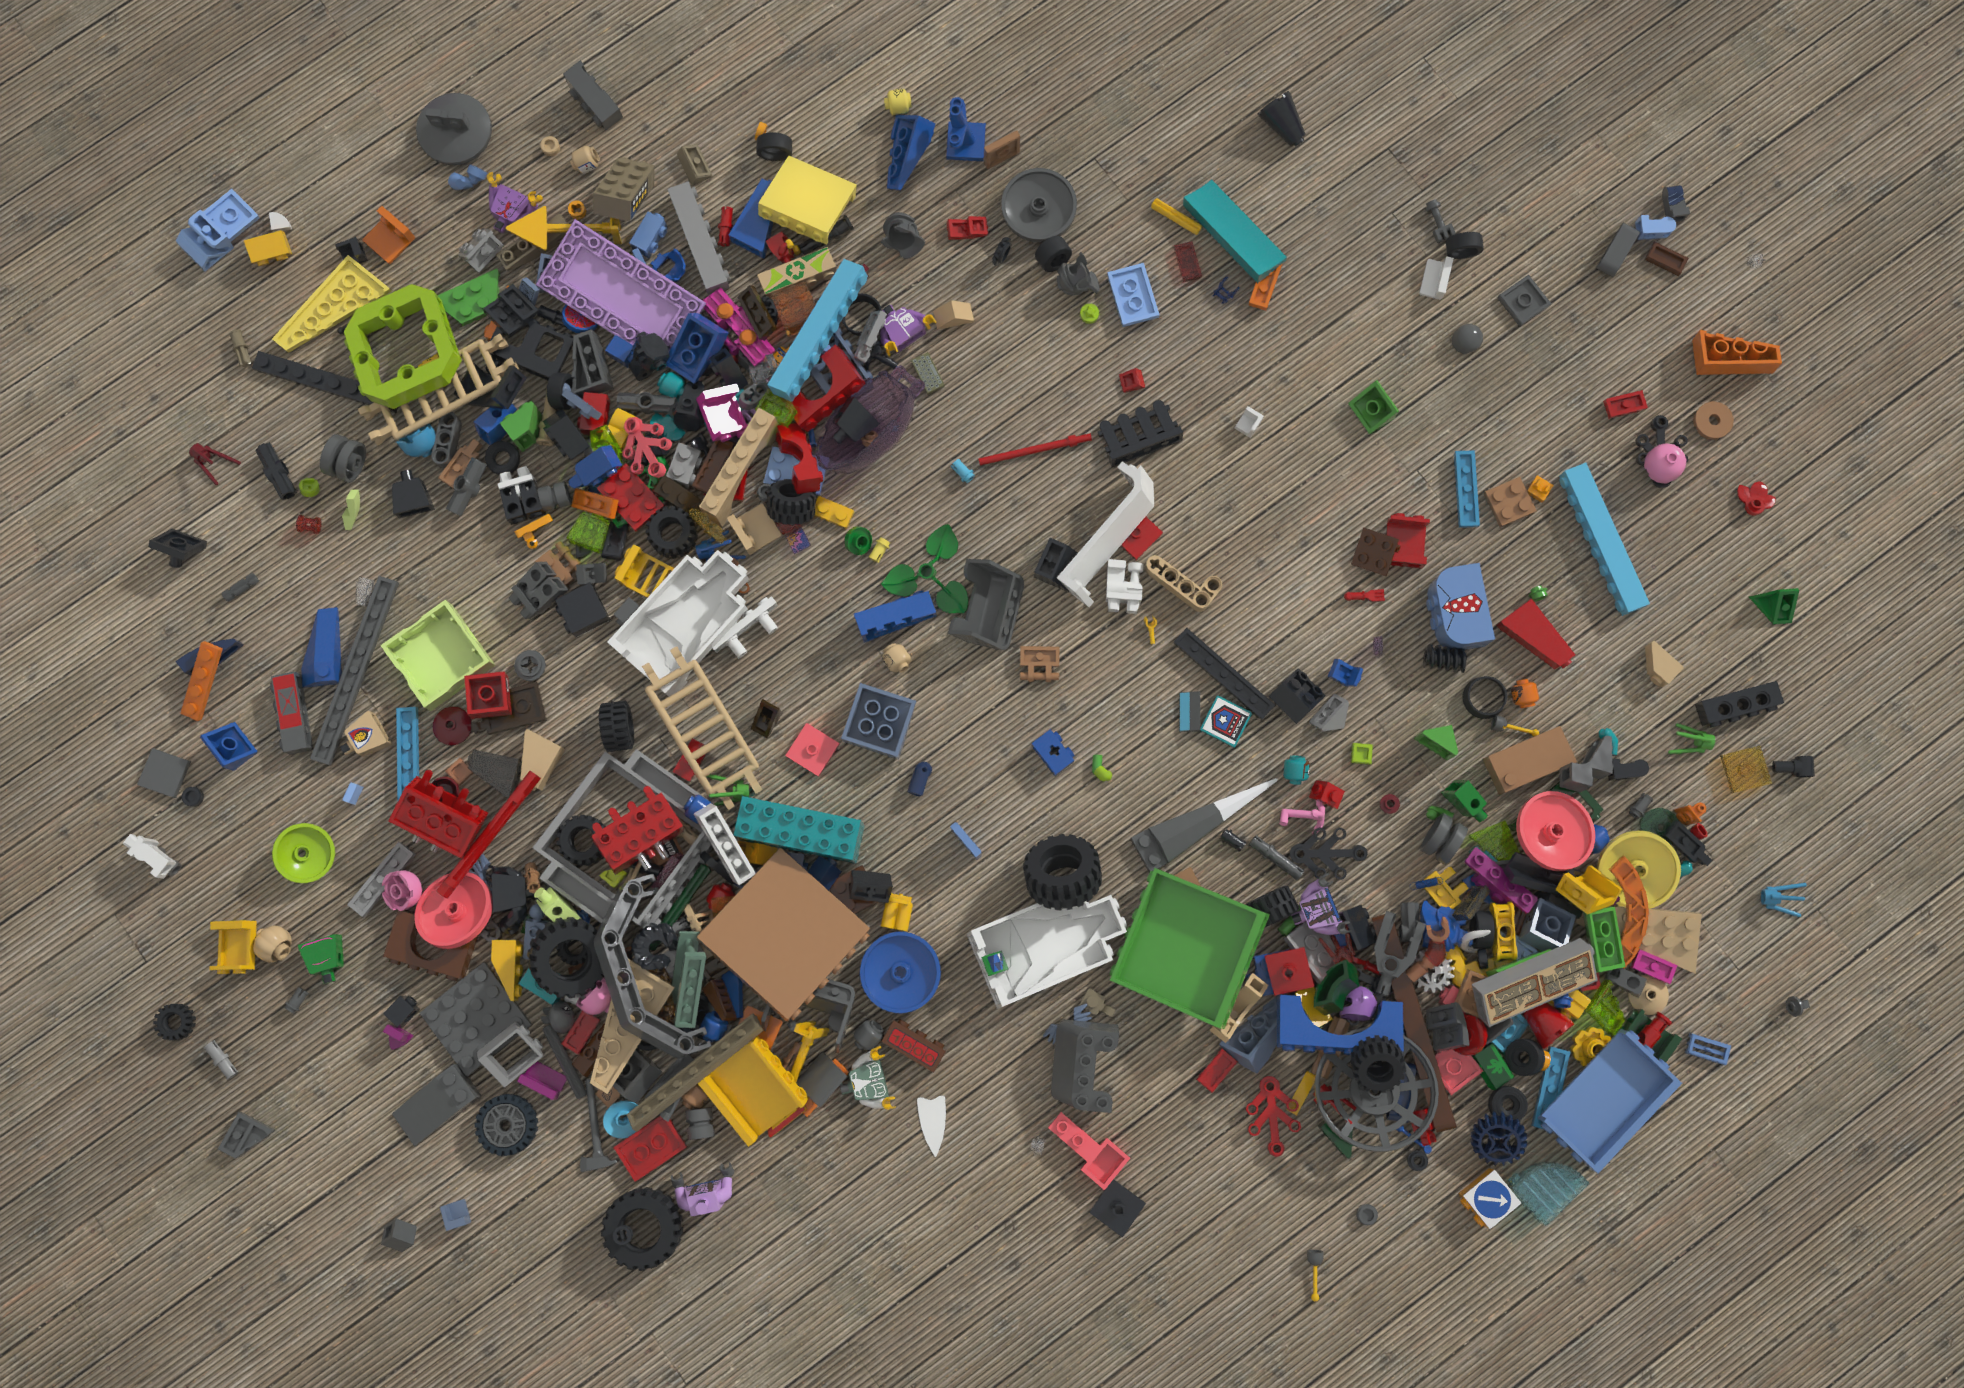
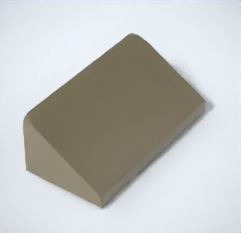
[677,144,713,185]

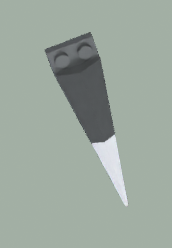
[1130,778,1278,873]

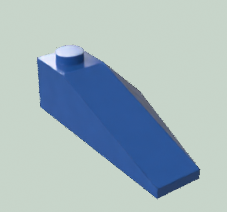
[887,115,936,190]
[301,607,342,688]

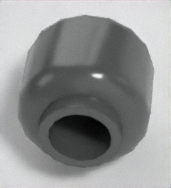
[854,1020,884,1051]

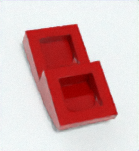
[946,216,988,240]

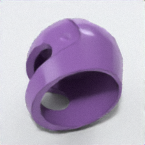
[1339,986,1377,1021]

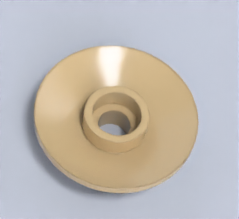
[1628,975,1669,1015]

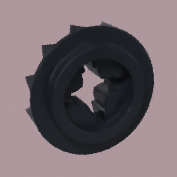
[992,237,1012,266]
[761,296,779,325]

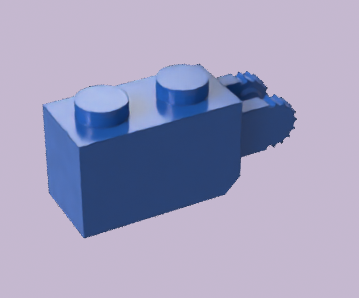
[568,445,622,489]

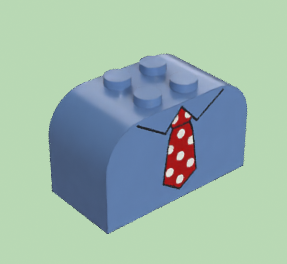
[1426,563,1495,651]

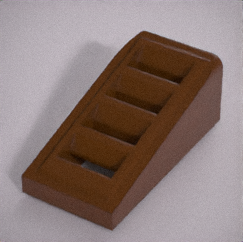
[702,979,737,1021]

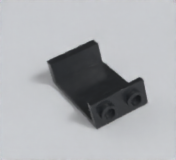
[453,363,527,409]

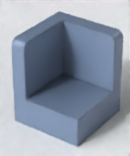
[440,1199,471,1231]

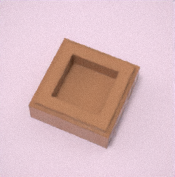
[445,758,475,786]

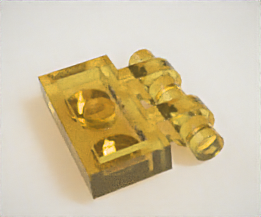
[689,508,726,544]

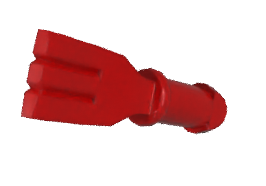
[1344,589,1385,602]
[1345,953,1381,976]

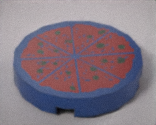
[562,304,599,333]

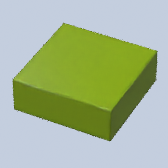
[1351,743,1373,765]

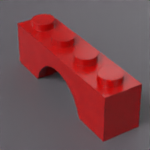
[775,423,823,494]

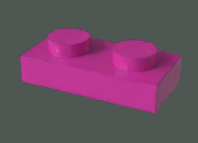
[1630,949,1678,984]

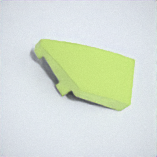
[342,490,360,530]

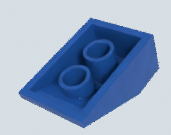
[666,313,729,384]

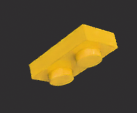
[814,496,854,529]

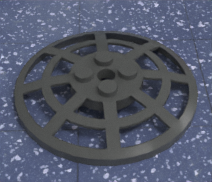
[1314,1027,1439,1152]

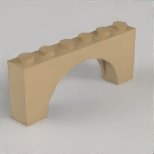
[699,408,778,527]

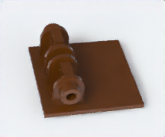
[1351,527,1401,577]

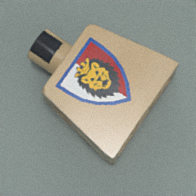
[340,710,393,757]

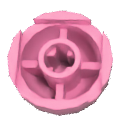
[1644,443,1686,484]
[382,870,422,911]
[576,974,611,1015]

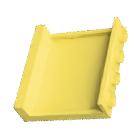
[758,156,857,245]

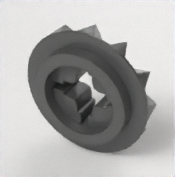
[514,650,546,681]

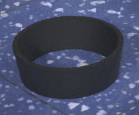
[842,293,882,336]
[1463,676,1507,719]

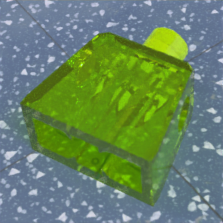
[566,512,609,554]

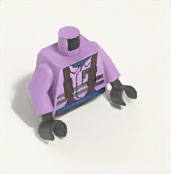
[1291,873,1352,935]
[671,1162,734,1216]

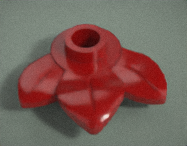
[1737,481,1776,516]

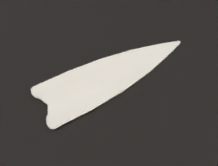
[917,1096,946,1157]

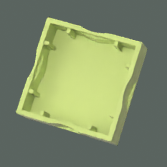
[380,600,495,711]

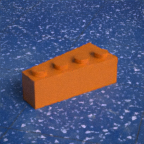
[1692,330,1782,375]

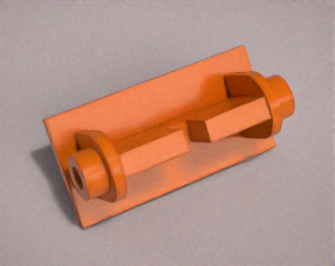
[1674,802,1706,826]

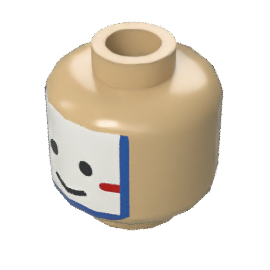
[570,145,600,174]

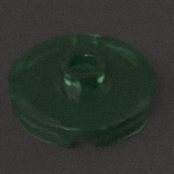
[1639,808,1679,845]

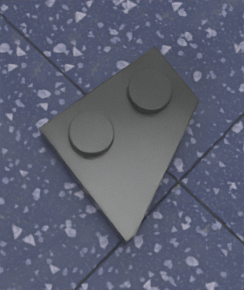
[218,1112,275,1159]

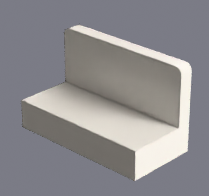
[1419,256,1454,300]

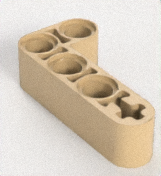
[1145,555,1222,612]

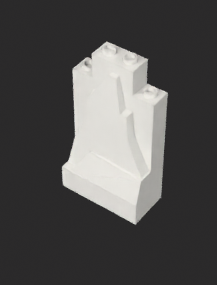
[607,550,749,697]
[966,895,1127,1009]

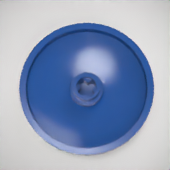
[860,932,941,1013]

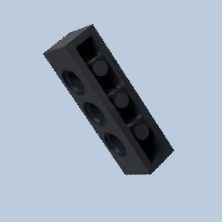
[1695,681,1784,728]

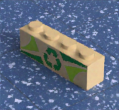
[757,247,837,301]

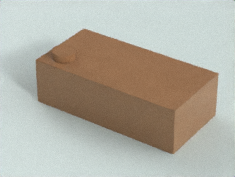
[1482,726,1577,795]

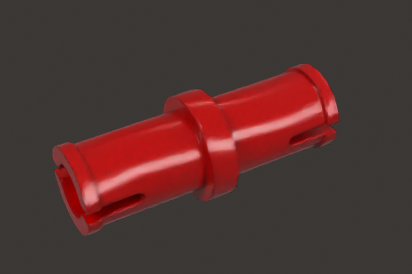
[718,206,733,247]

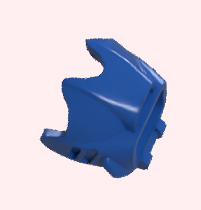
[650,248,686,282]

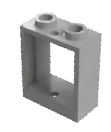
[477,1021,543,1088]

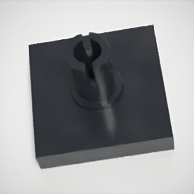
[148,529,207,568]
[1089,1179,1146,1238]

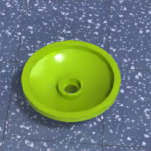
[272,823,335,883]

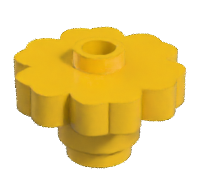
[1570,1026,1611,1067]

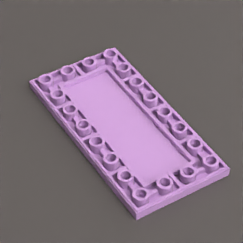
[536,219,707,368]

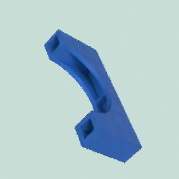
[1277,995,1404,1055]

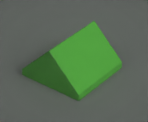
[1348,380,1399,434]
[1414,725,1458,760]

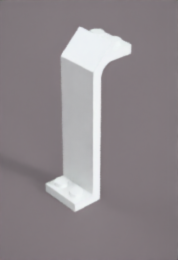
[1057,461,1154,607]

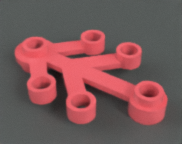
[623,417,672,478]

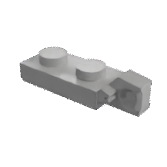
[853,311,887,363]

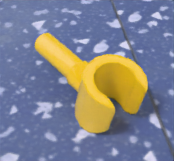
[1143,615,1157,644]

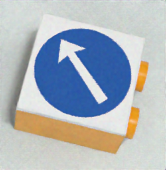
[1458,1168,1521,1229]

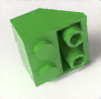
[500,401,543,452]

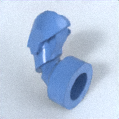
[448,164,487,190]

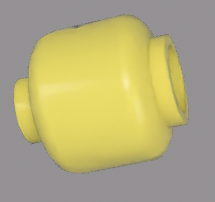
[884,89,912,115]

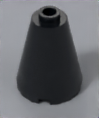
[1257,91,1306,147]

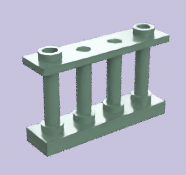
[669,931,706,1028]

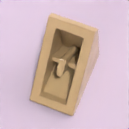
[933,300,974,330]

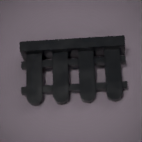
[1098,400,1183,468]

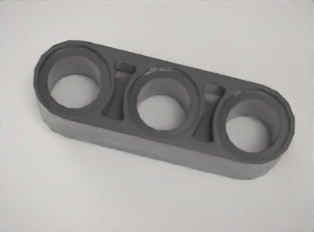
[1596,222,1640,277]
[432,412,462,469]

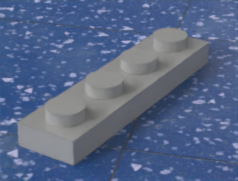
[347,842,416,917]

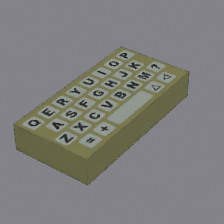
[911,352,945,395]

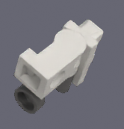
[123,834,182,879]

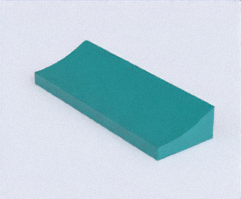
[1183,180,1287,283]

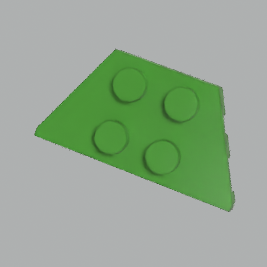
[437,269,500,326]

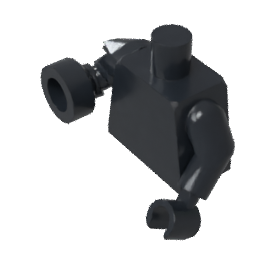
[487,865,535,935]

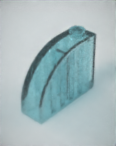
[1507,1162,1590,1226]

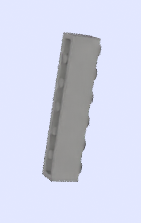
[668,181,731,295]

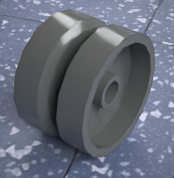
[320,434,366,483]
[1420,813,1468,865]

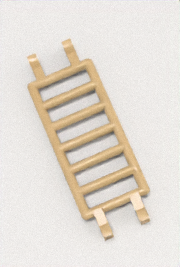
[358,334,520,445]
[642,646,762,810]

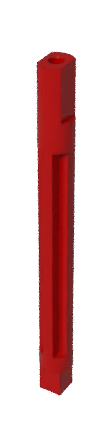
[436,771,541,899]

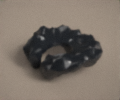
[631,923,678,970]

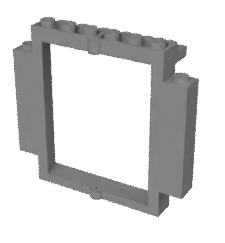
[533,749,714,932]

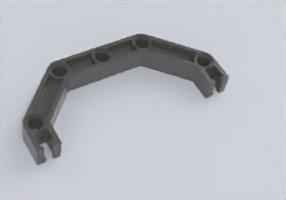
[593,874,711,1058]

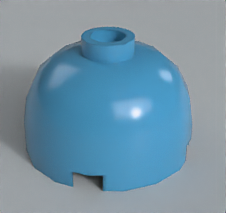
[396,423,436,458]

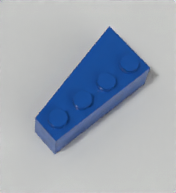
[854,590,937,643]

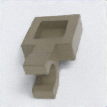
[1079,988,1116,1018]

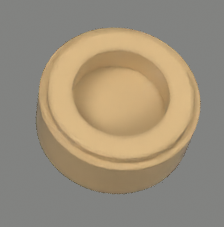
[540,136,560,157]

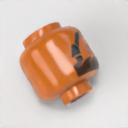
[1511,679,1539,708]

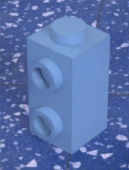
[629,212,667,258]

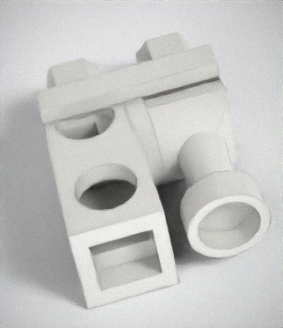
[1105,559,1144,614]

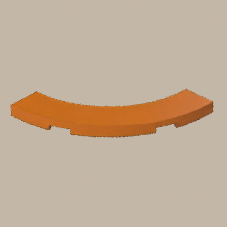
[1608,855,1649,969]

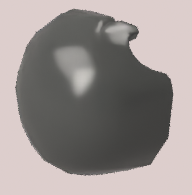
[1451,324,1483,354]

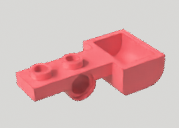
[1048,1112,1130,1190]

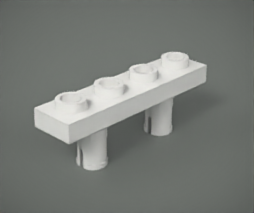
[713,596,778,659]

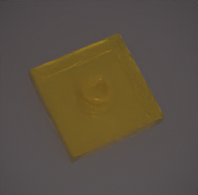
[1720,746,1772,794]

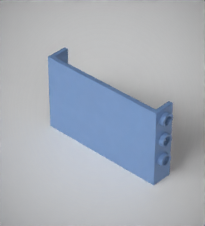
[1538,1029,1682,1173]

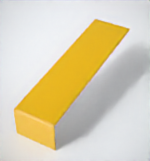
[1286,1071,1315,1116]

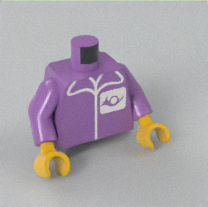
[880,305,937,356]

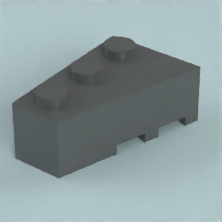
[563,60,623,131]

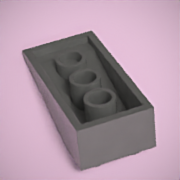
[392,1064,482,1147]

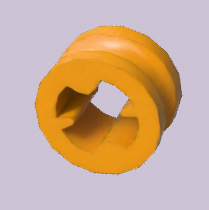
[568,201,586,220]

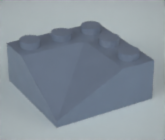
[841,683,916,760]

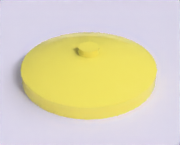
[1597,831,1681,909]

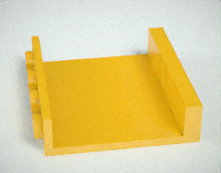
[698,1036,808,1147]

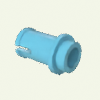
[951,459,975,483]

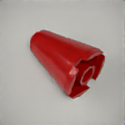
[1522,1002,1574,1049]

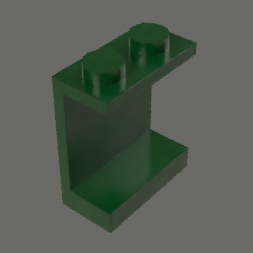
[1614,1009,1682,1062]

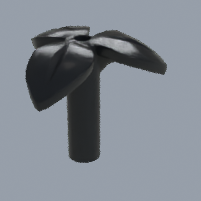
[866,341,898,370]
[690,432,710,458]

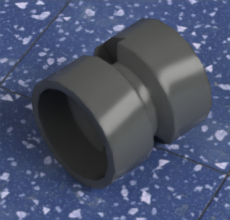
[538,481,572,512]
[685,1107,715,1140]

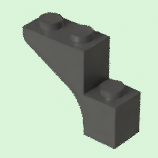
[1560,736,1613,792]

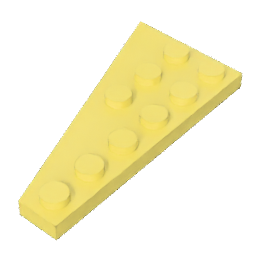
[272,255,392,353]

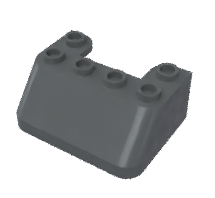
[948,559,1024,650]
[1051,1020,1119,1113]

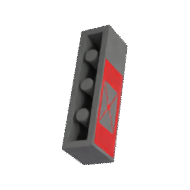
[270,671,314,755]

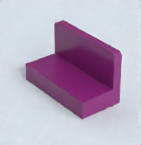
[517,1061,567,1100]

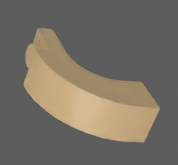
[1210,973,1269,1043]

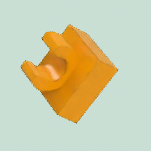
[1527,475,1554,503]

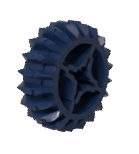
[1470,1111,1528,1166]

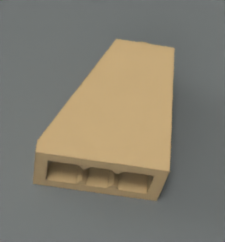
[520,729,565,791]

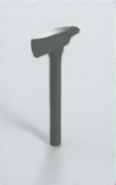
[580,1079,619,1172]

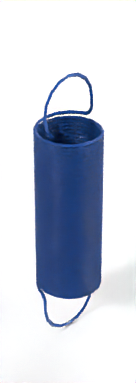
[1410,877,1443,890]

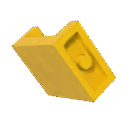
[1556,865,1622,914]
[209,920,257,974]

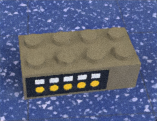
[593,157,655,222]

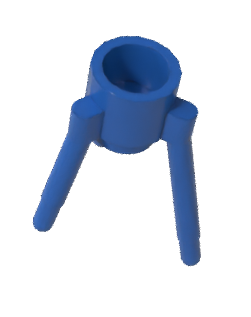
[696,530,746,561]

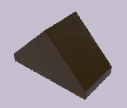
[750,699,783,738]

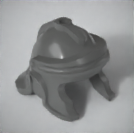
[881,212,925,259]
[1057,252,1100,295]

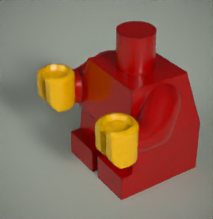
[766,231,801,263]

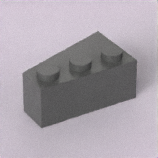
[571,330,614,398]

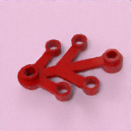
[1245,1076,1301,1157]

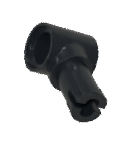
[1772,756,1815,778]

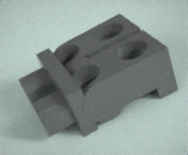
[509,562,568,619]

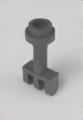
[1426,199,1456,243]

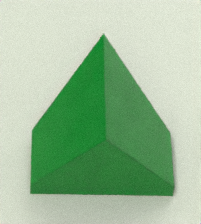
[1749,588,1800,624]

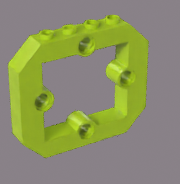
[344,284,462,409]

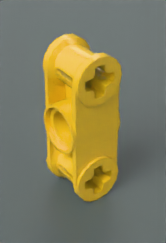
[1489,902,1518,962]

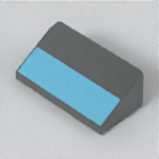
[1179,691,1200,732]

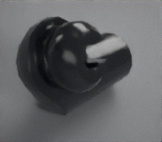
[1544,868,1576,882]

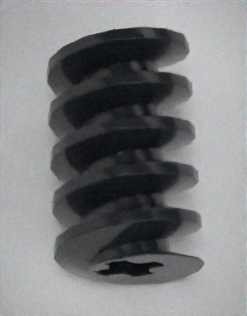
[1423,644,1467,673]

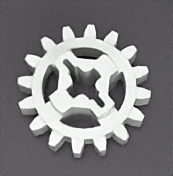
[1410,948,1455,993]

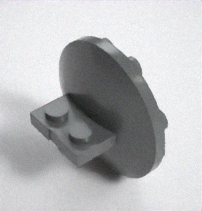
[416,93,492,165]

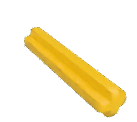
[1151,198,1202,235]

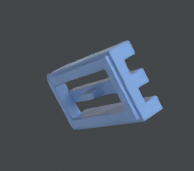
[1685,1033,1731,1065]

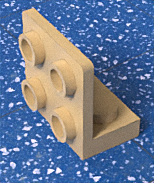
[727,504,782,556]

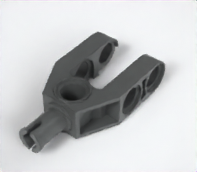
[1374,911,1426,996]

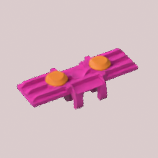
[702,287,776,367]

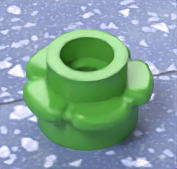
[1529,586,1548,602]

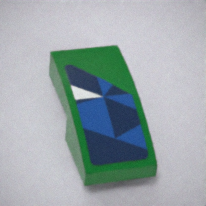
[981,951,1009,976]

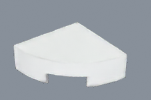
[269,212,292,232]

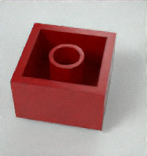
[464,671,512,719]

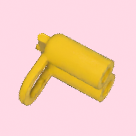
[881,893,913,932]

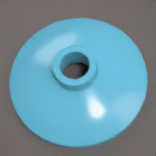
[603,1101,638,1138]

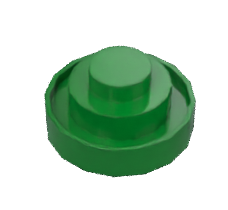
[844,526,872,555]

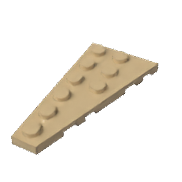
[1575,905,1702,974]
[590,958,675,1094]

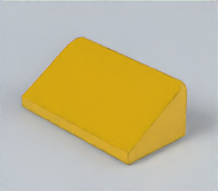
[1294,987,1333,1027]

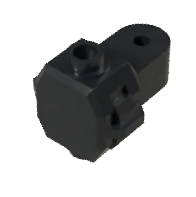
[629,332,670,381]
[669,380,705,432]

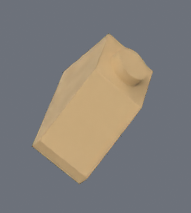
[1645,641,1684,687]

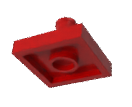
[1265,947,1314,996]

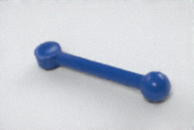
[1396,1125,1432,1154]

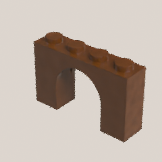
[383,910,479,981]

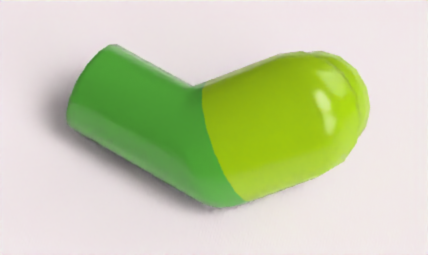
[1092,755,1112,782]

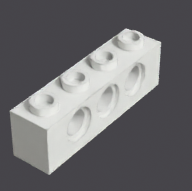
[694,803,756,885]

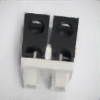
[498,466,547,525]

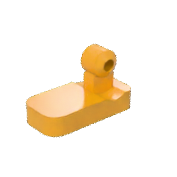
[514,514,554,549]

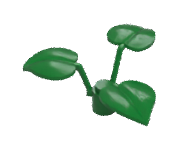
[881,524,968,614]

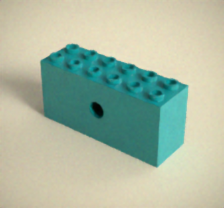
[734,796,865,864]

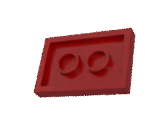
[597,464,665,532]
[613,1116,688,1182]

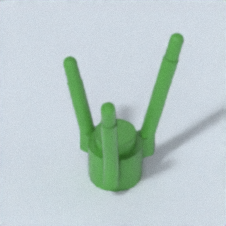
[1668,723,1715,754]
[706,774,749,806]

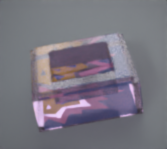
[785,528,811,554]

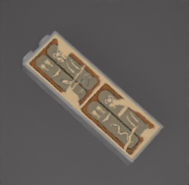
[1472,938,1598,1027]

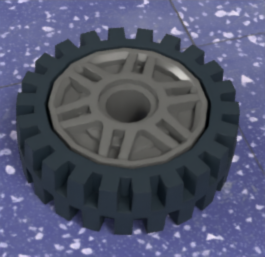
[474,1094,538,1156]

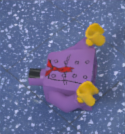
[487,172,543,233]

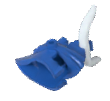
[1420,901,1491,953]

